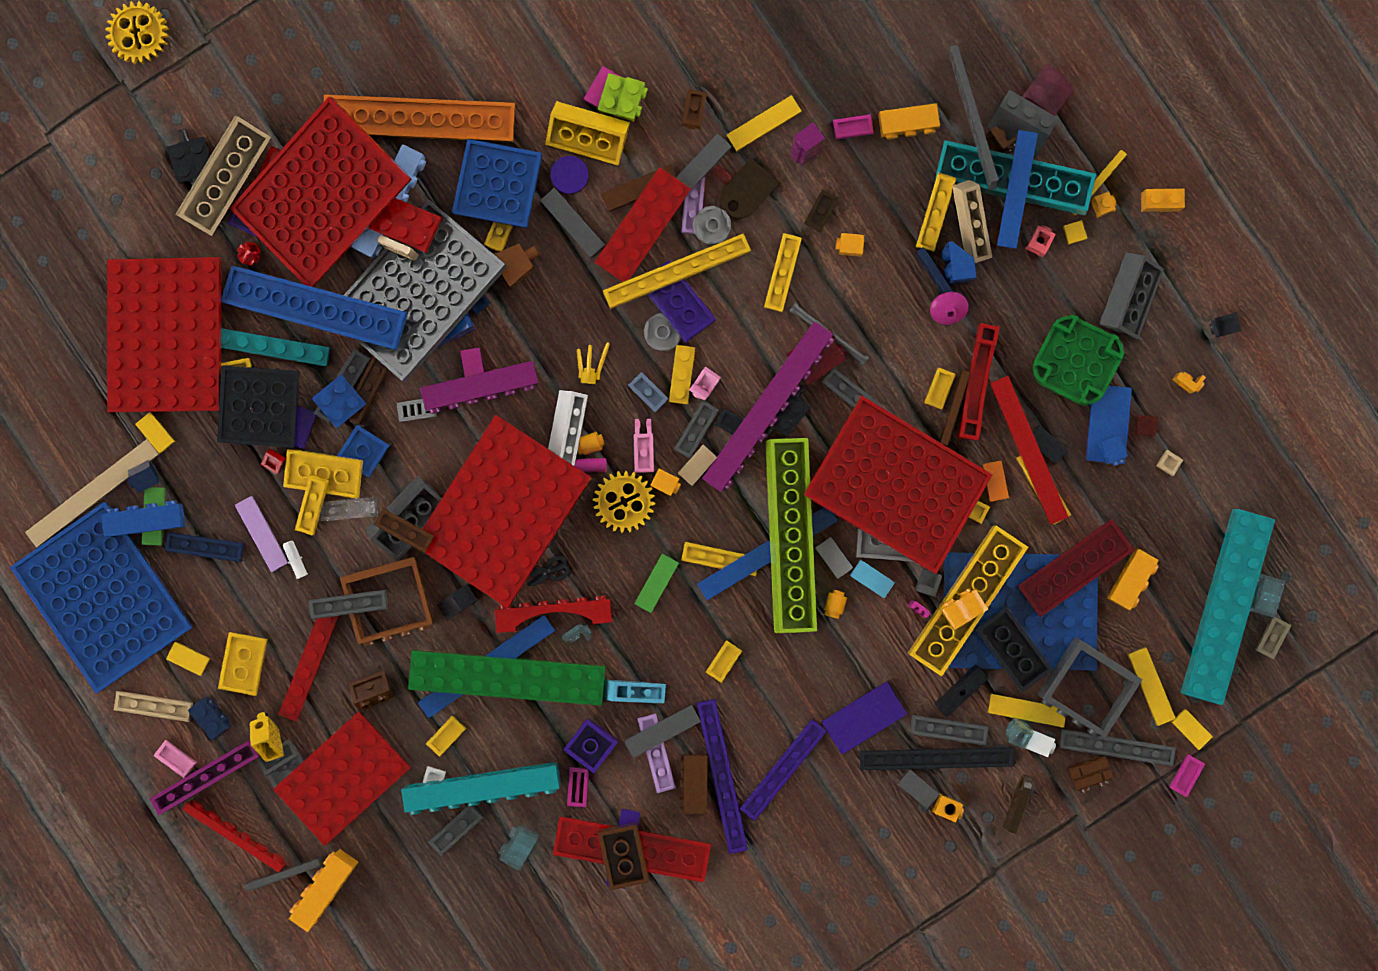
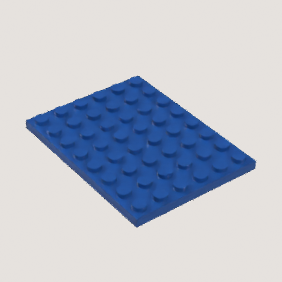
[10,502,193,694]
[943,553,1098,671]

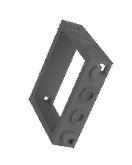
[1037,637,1142,738]

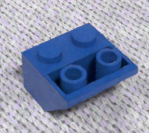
[941,241,976,285]

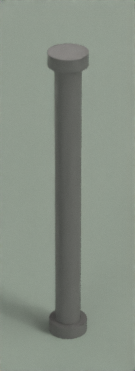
[789,302,869,366]

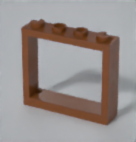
[340,557,435,647]

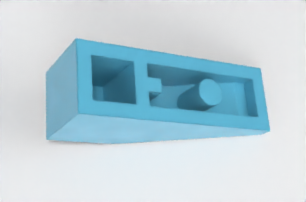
[603,680,666,703]

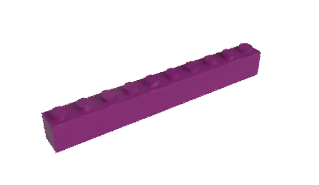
[702,321,834,492]

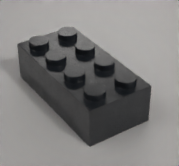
[973,606,1053,693]

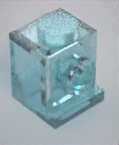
[1005,717,1034,749]

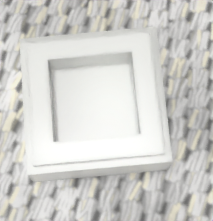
[423,766,446,783]

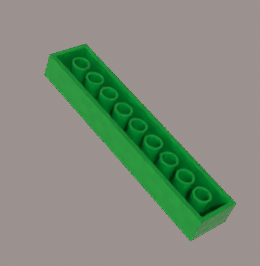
[408,650,605,706]

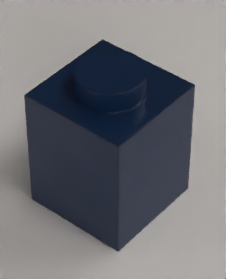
[127,460,159,493]

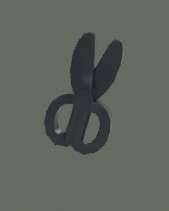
[527,556,570,586]

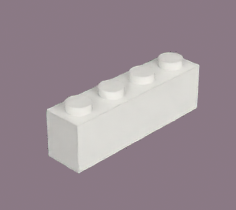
[548,390,588,465]

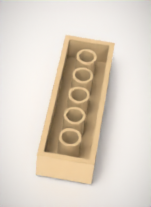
[175,116,271,236]

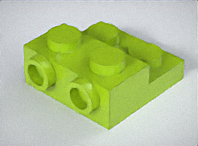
[598,73,648,122]

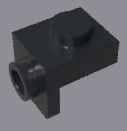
[1209,312,1242,338]

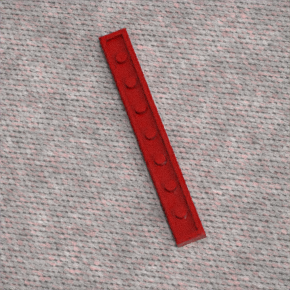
[990,376,1068,525]

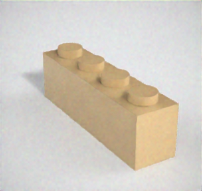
[952,180,992,263]

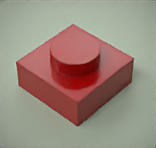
[261,448,286,475]

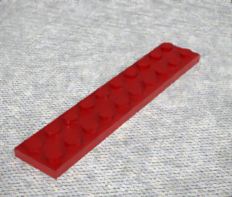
[257,146,442,253]

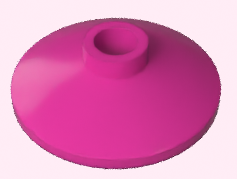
[930,292,968,325]

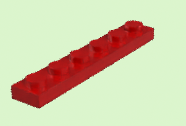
[278,615,340,722]
[182,800,287,872]

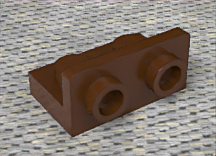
[986,126,1017,154]
[348,670,395,710]

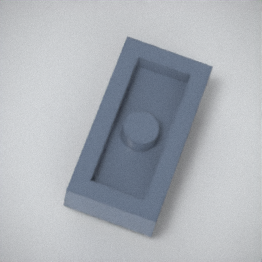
[628,372,668,412]

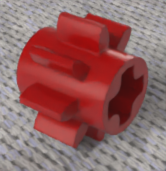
[237,241,261,266]

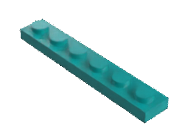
[221,328,331,366]

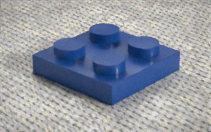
[312,374,366,428]
[337,425,390,478]

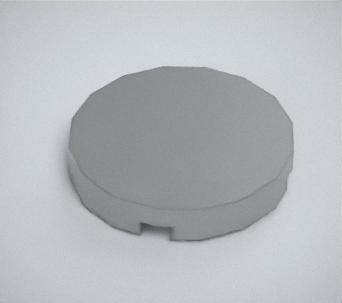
[693,206,731,245]
[644,313,681,351]

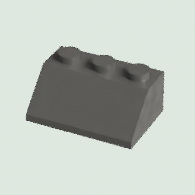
[987,90,1059,156]

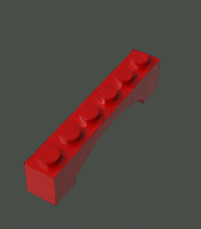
[957,323,1000,441]
[494,595,612,633]

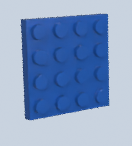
[452,139,543,229]

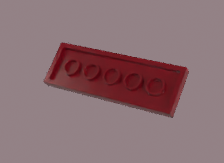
[1017,519,1135,617]

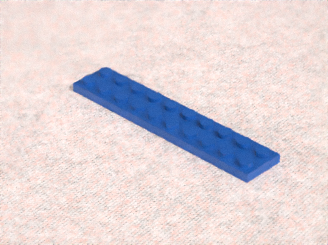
[221,266,408,350]

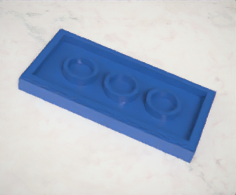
[1086,386,1132,464]

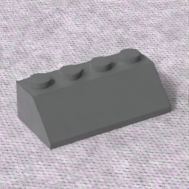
[1100,252,1164,340]
[365,475,442,561]

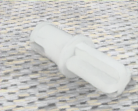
[283,541,308,579]

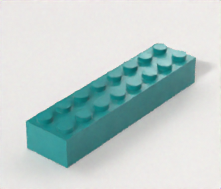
[935,140,1096,215]
[401,762,561,815]

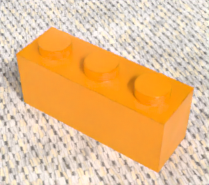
[878,103,940,140]
[1107,549,1159,610]

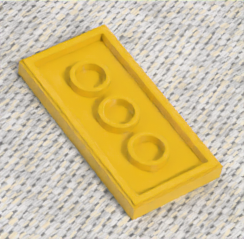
[283,449,363,499]

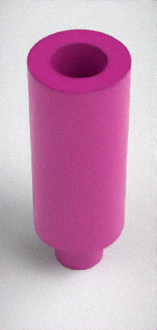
[574,458,607,473]

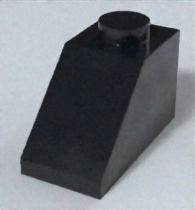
[437,583,479,621]

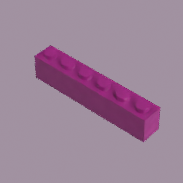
[420,361,538,414]
[149,740,260,815]

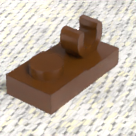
[681,89,707,130]

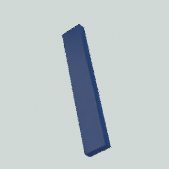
[997,130,1038,249]

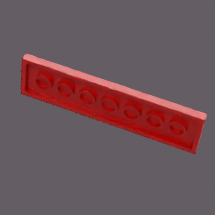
[553,816,711,883]

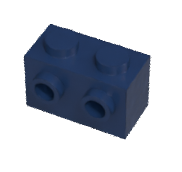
[188,697,232,740]

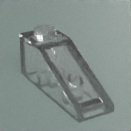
[318,497,378,522]

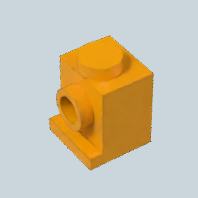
[1090,192,1117,218]

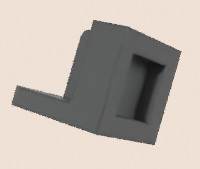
[915,569,942,597]

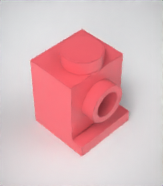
[1025,225,1056,257]

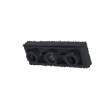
[934,664,988,718]

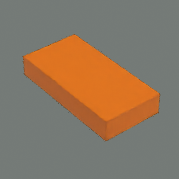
[982,461,1009,502]

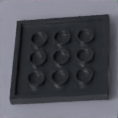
[217,366,300,448]

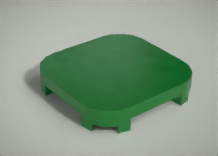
[1032,314,1124,406]

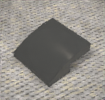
[256,739,304,788]

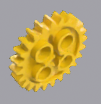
[105,1,169,64]
[593,471,655,533]

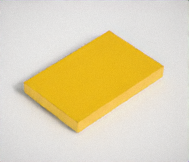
[218,632,268,696]

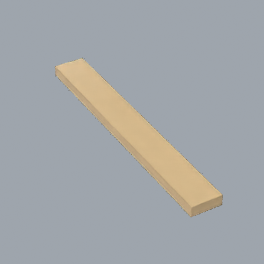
[25,439,160,548]

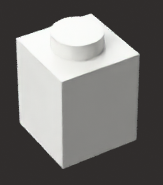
[1023,729,1056,757]

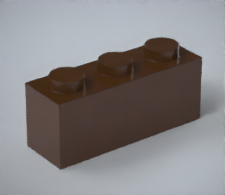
[680,754,707,814]

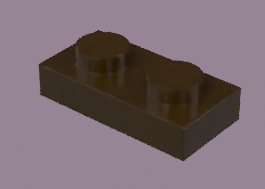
[804,189,839,233]

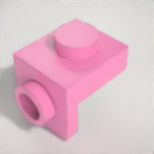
[689,367,721,400]

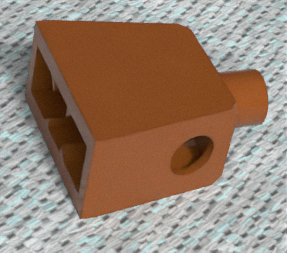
[494,244,540,289]

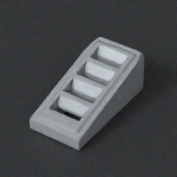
[397,399,437,422]

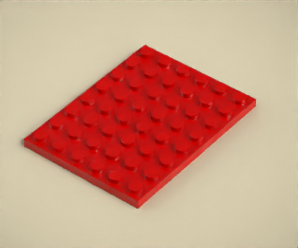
[230,96,412,287]
[107,257,221,413]
[803,395,993,574]
[423,415,592,608]

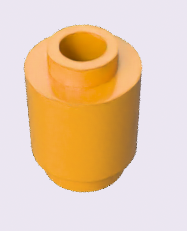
[577,432,605,455]
[824,590,847,619]

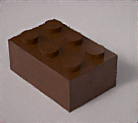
[598,821,649,891]

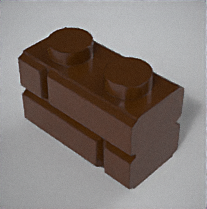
[1067,755,1114,793]

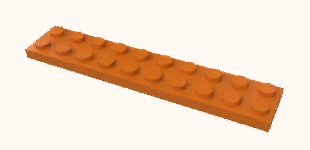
[324,95,515,142]

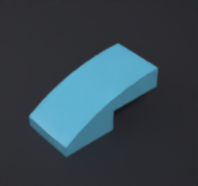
[850,560,895,598]

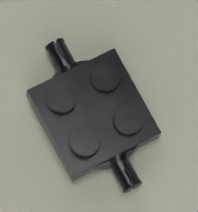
[167,129,210,185]
[764,383,811,439]

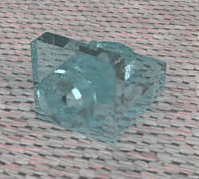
[561,623,592,643]

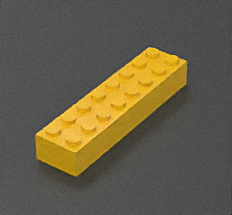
[907,525,1028,676]

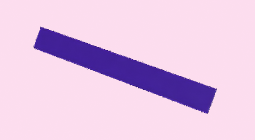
[697,699,748,854]

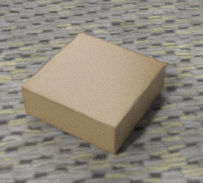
[1156,450,1183,476]

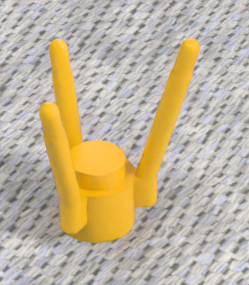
[577,342,610,384]

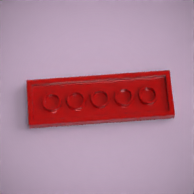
[595,167,691,282]

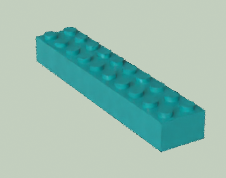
[1180,509,1275,705]

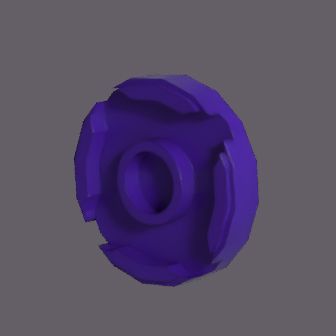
[551,156,588,194]

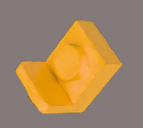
[1172,372,1206,394]

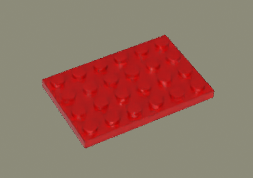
[273,711,411,846]

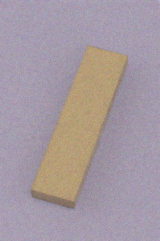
[113,691,194,722]

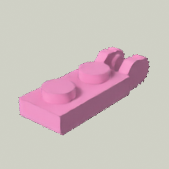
[634,419,654,473]

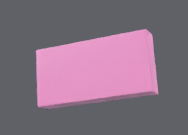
[154,740,197,778]

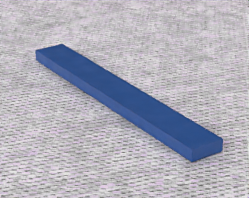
[697,507,837,600]
[418,615,555,718]

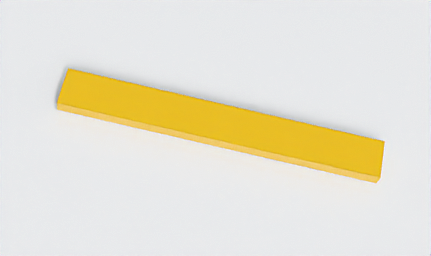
[603,233,751,309]

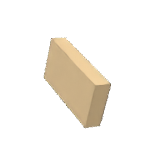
[377,235,419,261]
[678,445,717,486]

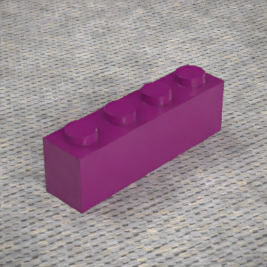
[790,122,825,166]

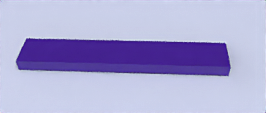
[740,719,827,821]

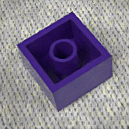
[563,718,618,773]

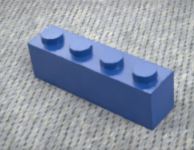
[101,501,186,537]

